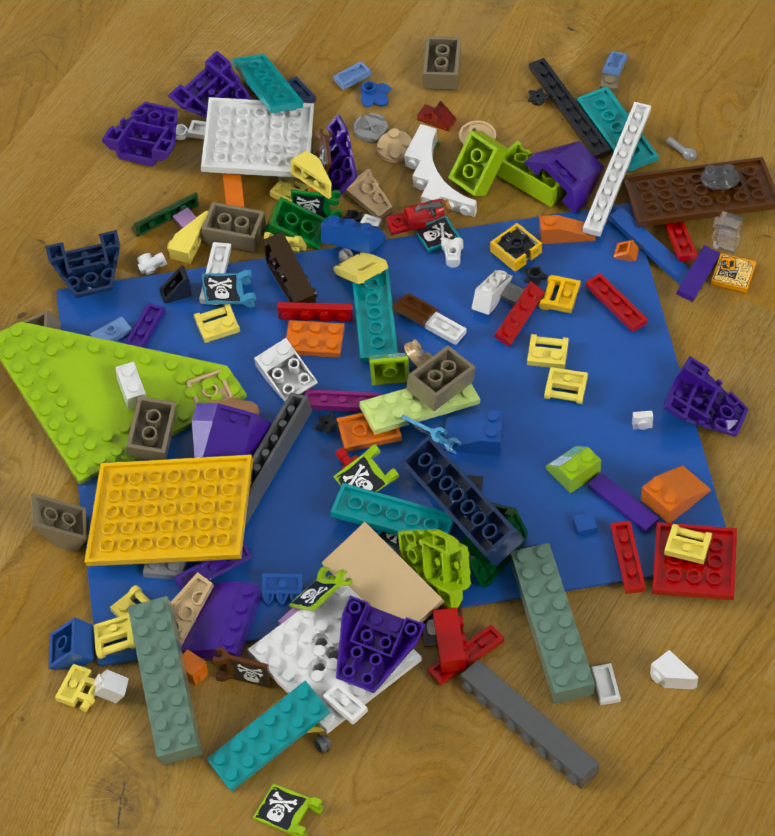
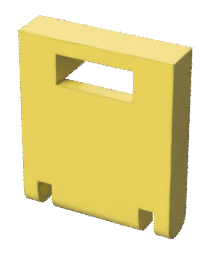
[333,252,388,284]

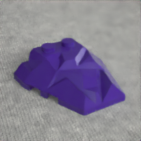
[168,51,252,119]
[102,102,178,167]
[315,115,358,195]
[662,356,749,437]

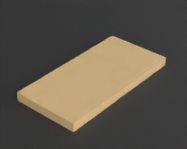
[322,522,444,623]

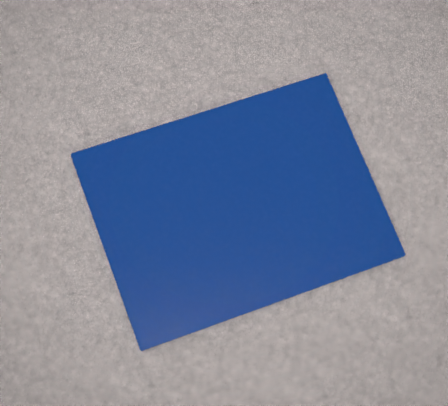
[56,203,726,666]

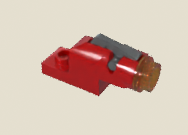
[386,198,451,235]

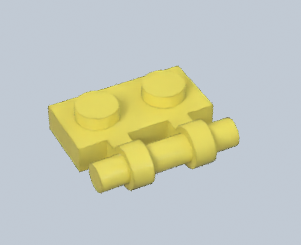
[270,177,310,202]
[55,664,101,712]

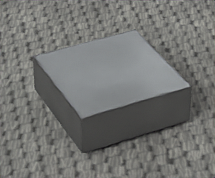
[500,283,524,305]

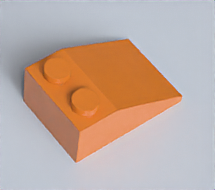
[641,465,711,523]

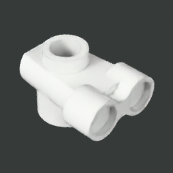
[441,238,463,268]
[137,252,167,275]

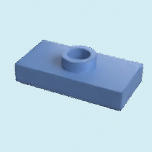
[602,51,628,76]
[333,61,372,90]
[90,317,132,342]

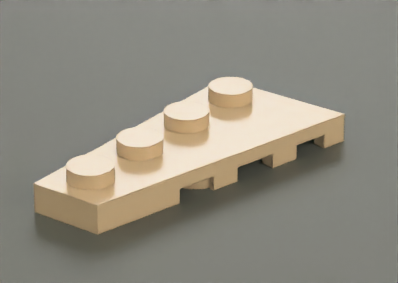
[171,572,214,646]

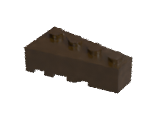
[263,232,318,303]

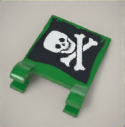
[291,189,342,218]

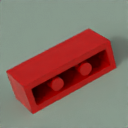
[433,608,469,673]

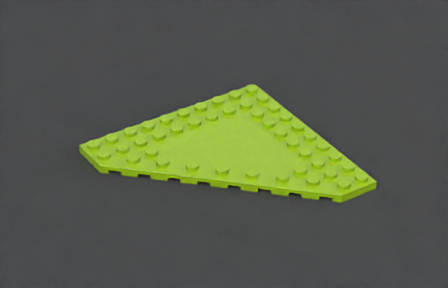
[0,322,247,485]

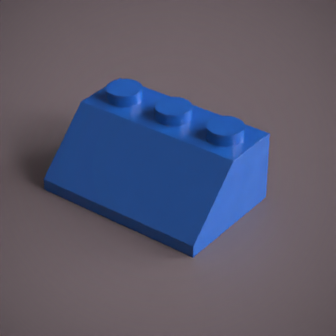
[321,215,386,254]

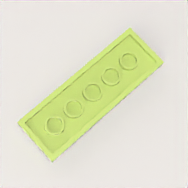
[359,384,480,435]

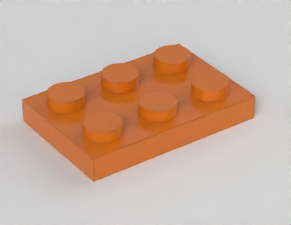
[286,320,345,358]
[336,413,402,452]

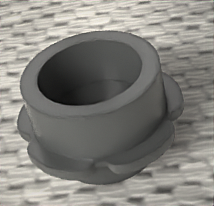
[313,734,332,754]

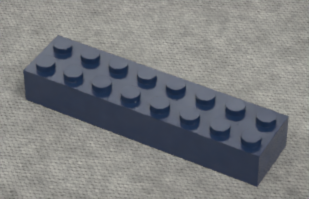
[400,435,525,567]

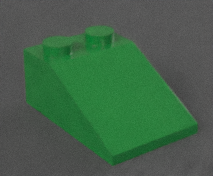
[263,197,326,250]

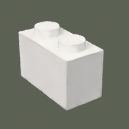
[116,362,146,410]

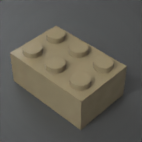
[423,36,461,90]
[202,202,266,253]
[406,345,476,411]
[126,396,177,461]

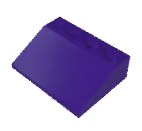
[181,581,262,664]

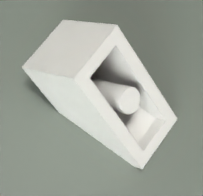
[650,650,698,689]

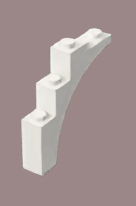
[404,124,477,217]

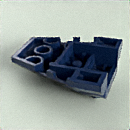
[45,230,120,298]

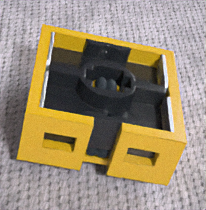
[490,223,542,272]

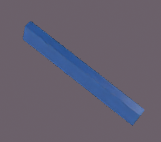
[608,208,690,285]

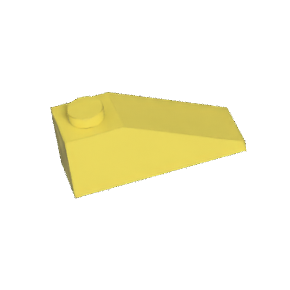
[291,150,332,199]
[167,211,209,264]

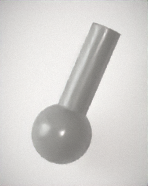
[666,137,697,161]

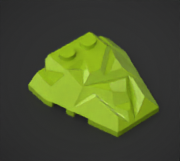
[398,529,471,609]

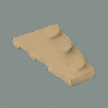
[344,168,393,219]

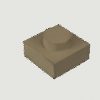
[600,74,620,93]

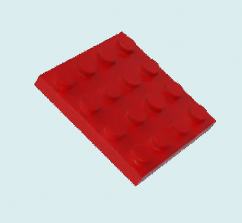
[652,522,737,600]

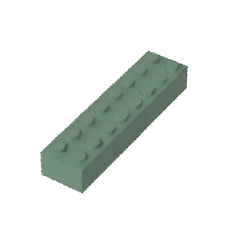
[510,543,595,704]
[128,596,203,765]

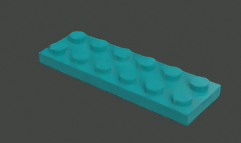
[232,54,303,113]
[576,86,659,173]
[353,268,398,363]
[330,483,454,536]
[207,680,331,792]

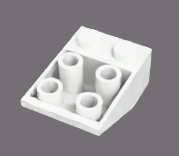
[254,338,318,402]

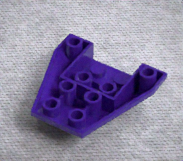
[524,141,604,214]
[192,403,272,458]
[336,595,425,693]

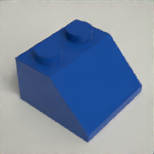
[49,617,95,670]

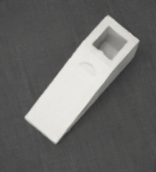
[472,270,512,315]

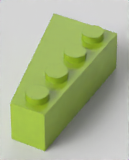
[496,141,563,207]

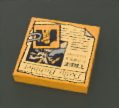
[711,253,756,293]

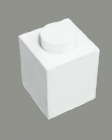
[94,670,129,703]

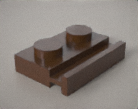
[393,293,439,326]

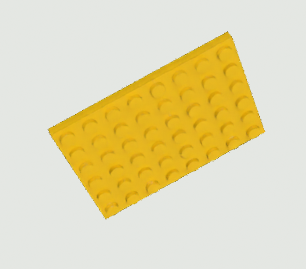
[84,455,253,566]

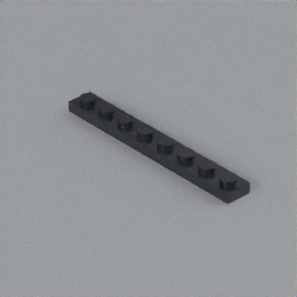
[529,58,611,159]

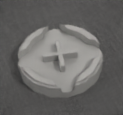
[353,113,388,143]

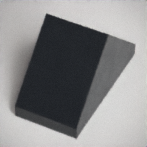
[159,265,192,303]

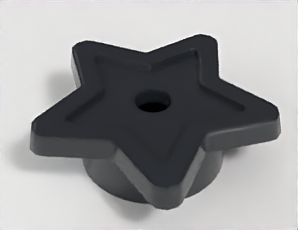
[528,88,550,106]
[343,210,363,222]
[524,266,547,286]
[315,412,338,434]

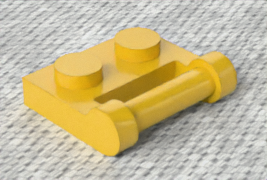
[539,275,581,314]

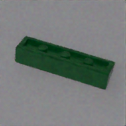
[131,192,199,237]

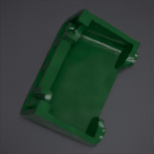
[460,502,528,588]

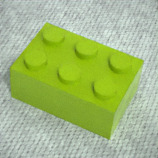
[448,131,509,196]

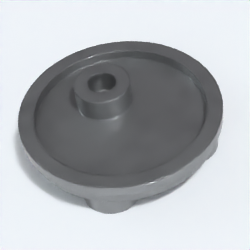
[701,164,740,190]

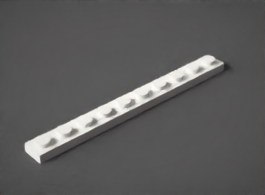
[583,102,651,237]

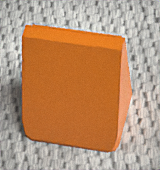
[613,240,639,262]

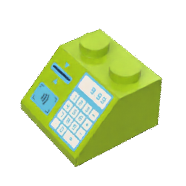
[369,353,409,386]
[545,446,601,493]

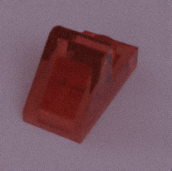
[417,101,456,132]

